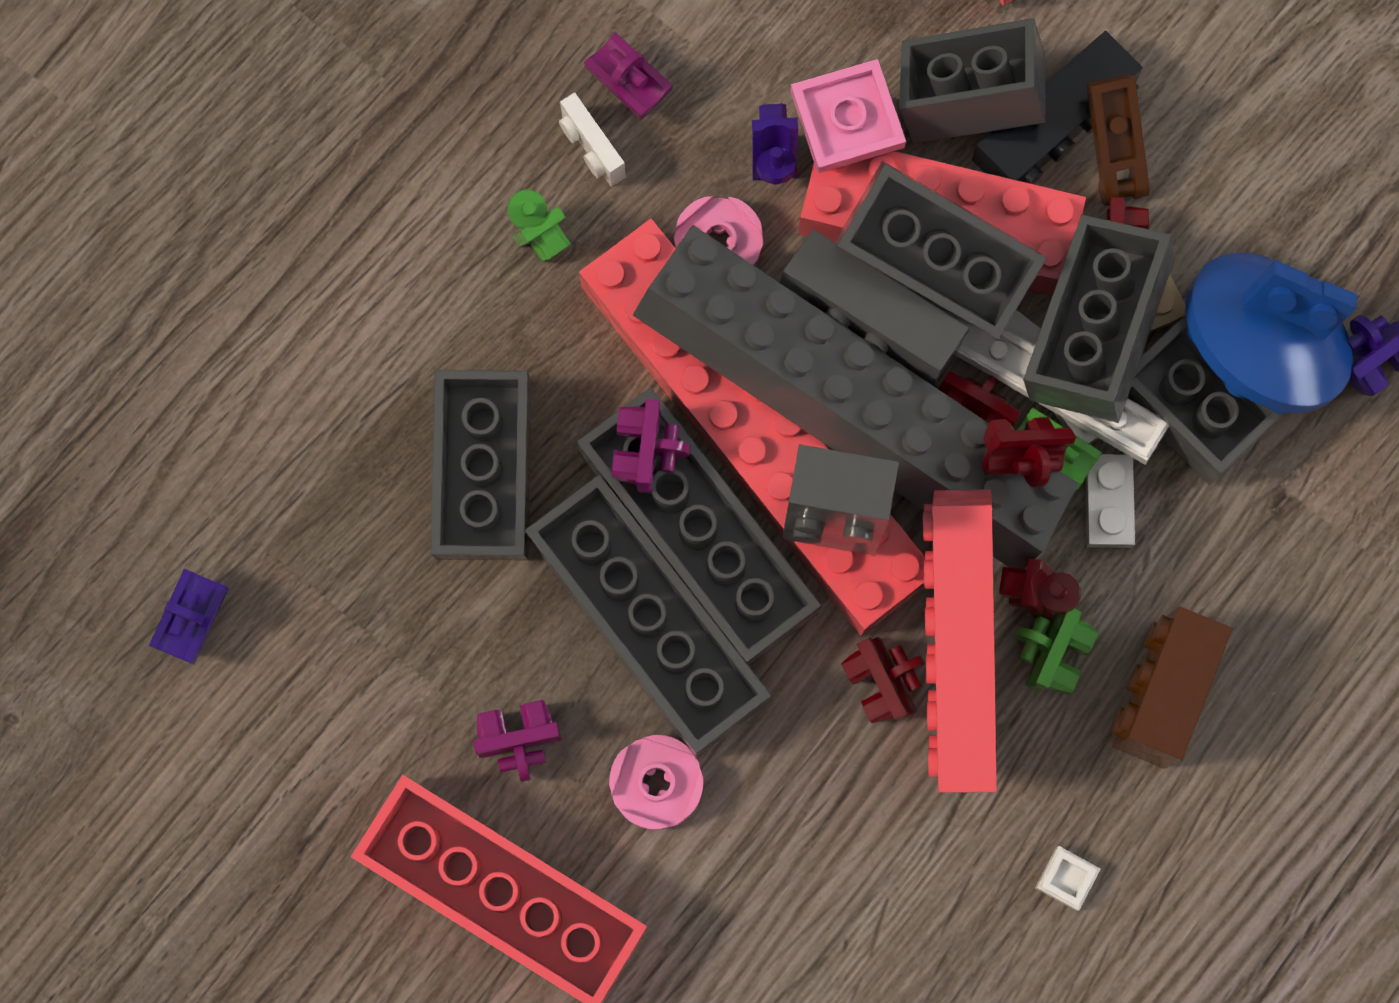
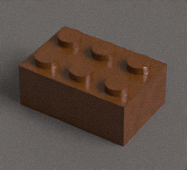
[1110,606,1233,769]

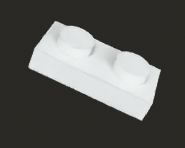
[559,92,626,187]
[1085,454,1135,548]

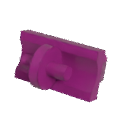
[584,32,673,120]
[612,399,691,493]
[473,700,562,782]

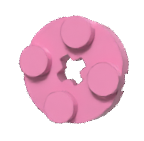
[674,196,763,267]
[609,735,703,830]

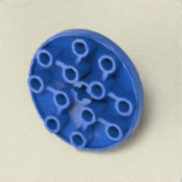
[1185,253,1357,415]

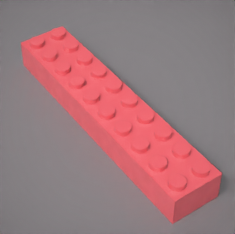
[579,219,925,637]

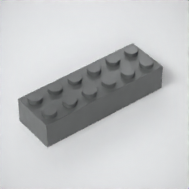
[577,387,821,667]
[525,474,771,758]

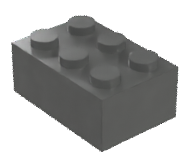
[899,18,1046,144]
[1128,315,1282,485]

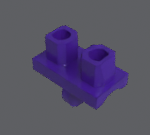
[752,103,798,185]
[1348,315,1399,396]
[149,569,229,665]

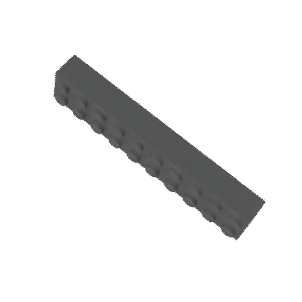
[633,225,1079,569]

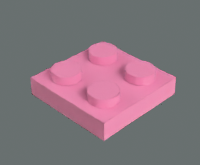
[790,59,906,174]

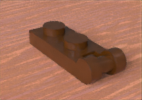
[1086,74,1150,206]

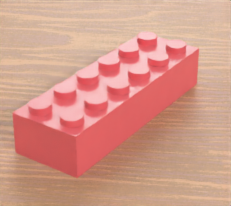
[798,151,1086,296]
[923,490,997,792]
[351,775,648,1003]

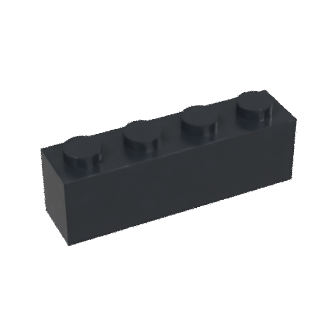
[972,30,1143,185]

